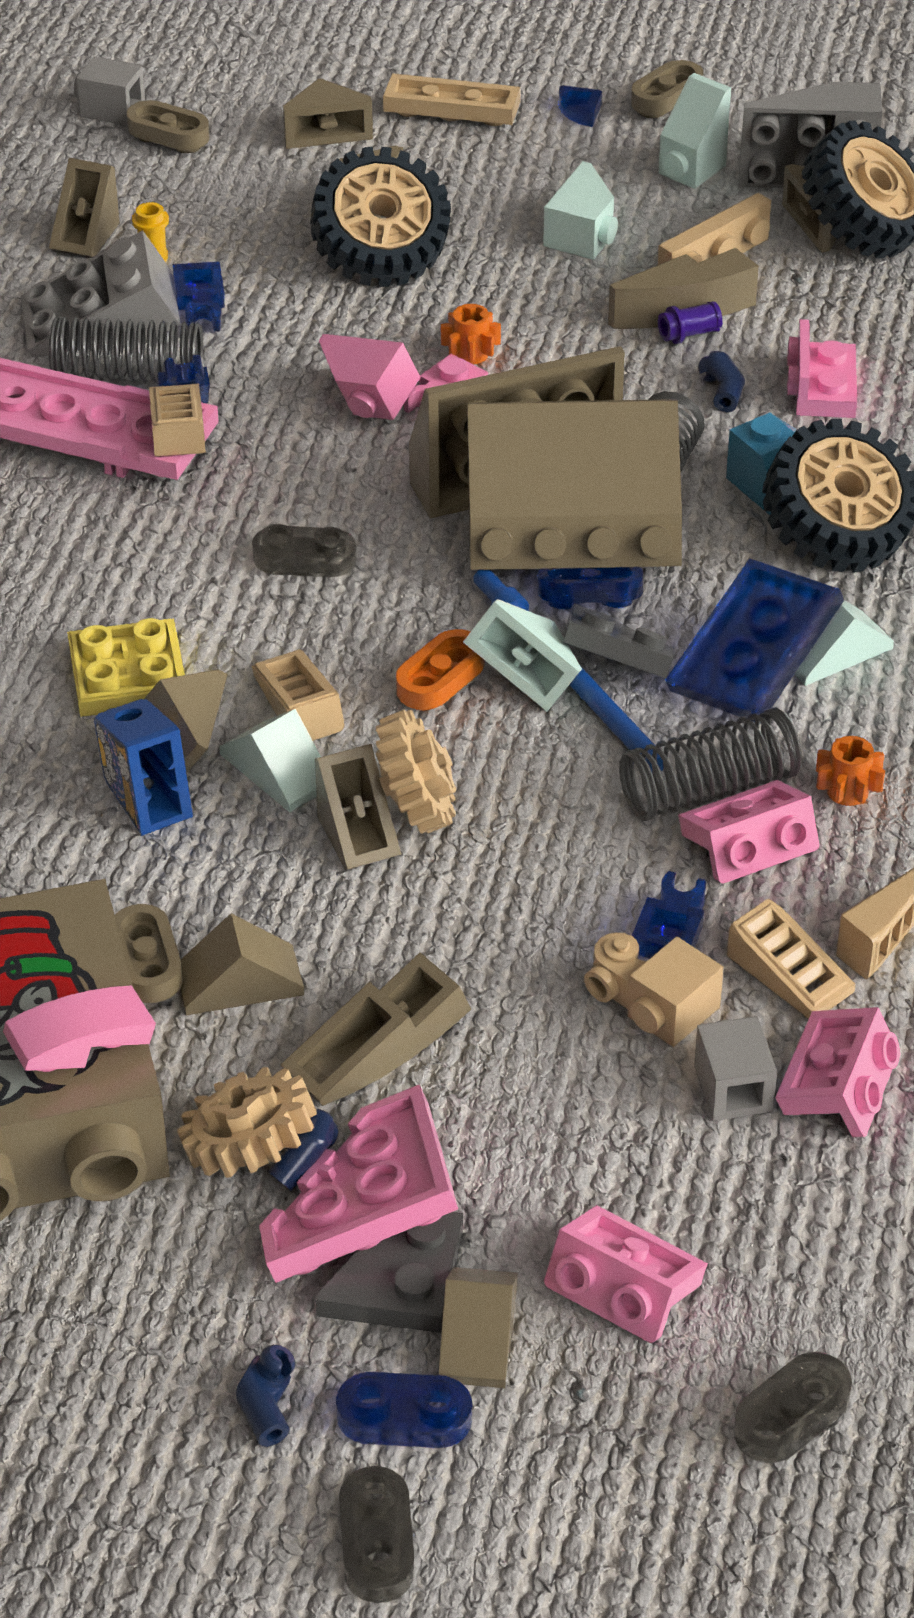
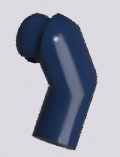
[698,351,745,413]
[267,1109,339,1192]
[235,1344,295,1447]

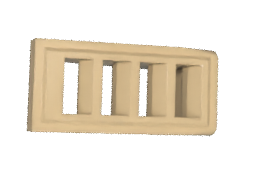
[149,383,206,457]
[252,649,345,741]
[836,868,914,979]
[727,899,855,1019]

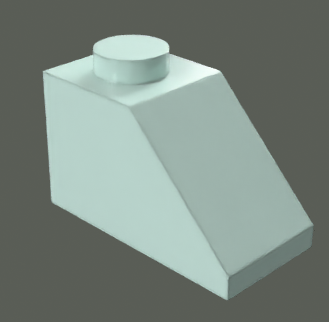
[658,73,731,189]
[543,161,618,260]

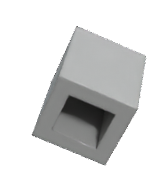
[74,56,145,125]
[694,1016,777,1121]

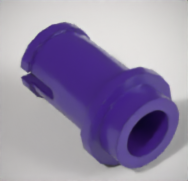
[658,301,723,344]

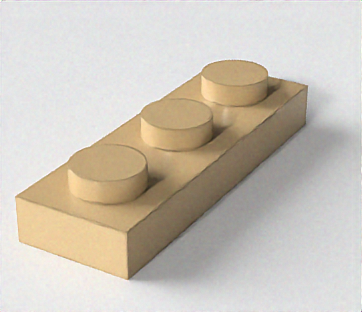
[383,73,520,126]
[658,193,771,265]

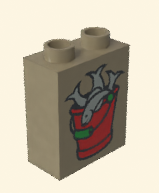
[0,879,170,1221]

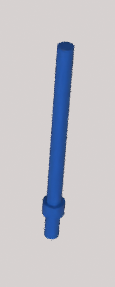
[473,570,664,772]

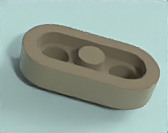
[631,60,703,118]
[127,100,210,153]
[115,904,183,1003]

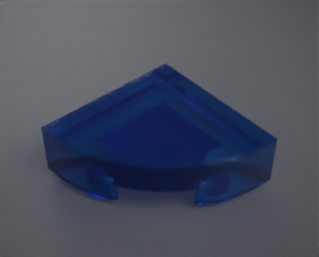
[559,85,602,127]

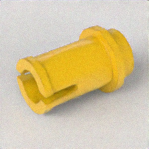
[132,202,169,262]

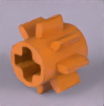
[441,304,501,365]
[816,736,885,806]

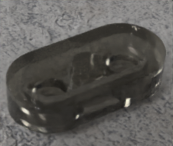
[252,524,356,577]
[734,1352,852,1463]
[339,1466,415,1603]

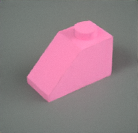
[319,334,420,420]

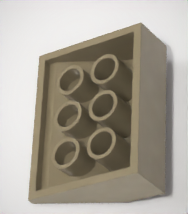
[409,346,625,519]
[467,399,682,570]

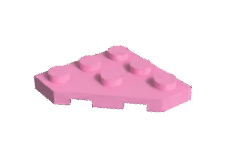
[259,1084,458,1283]

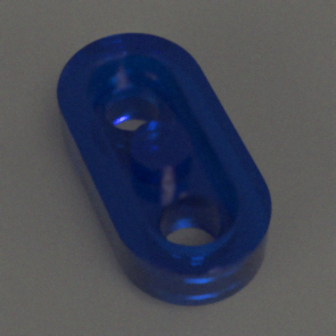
[538,567,643,609]
[336,1372,472,1448]

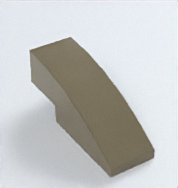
[608,248,759,329]
[280,952,472,1106]

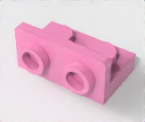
[787,319,857,418]
[678,780,819,884]
[775,1007,900,1137]
[544,1205,708,1343]

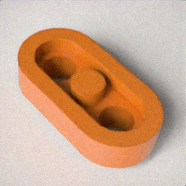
[396,629,485,711]

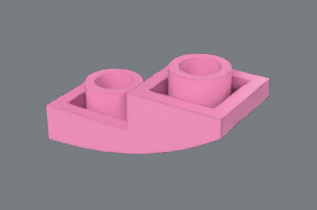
[3,985,156,1072]

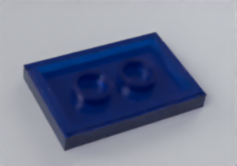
[665,558,844,725]

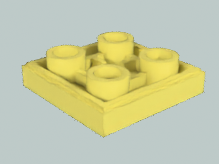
[67,618,185,717]

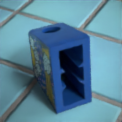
[94,699,193,836]

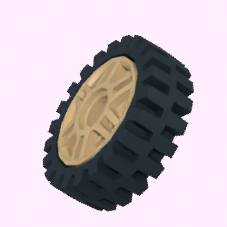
[802,120,914,259]
[310,146,451,287]
[762,419,914,573]

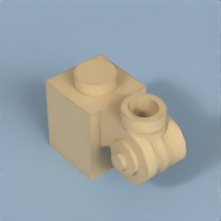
[584,932,724,1047]

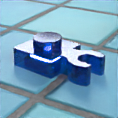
[172,262,225,332]
[157,354,210,403]
[632,871,706,959]

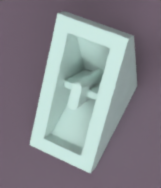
[774,588,894,686]
[463,599,582,711]
[219,709,321,813]

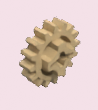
[375,709,456,834]
[177,1067,317,1178]

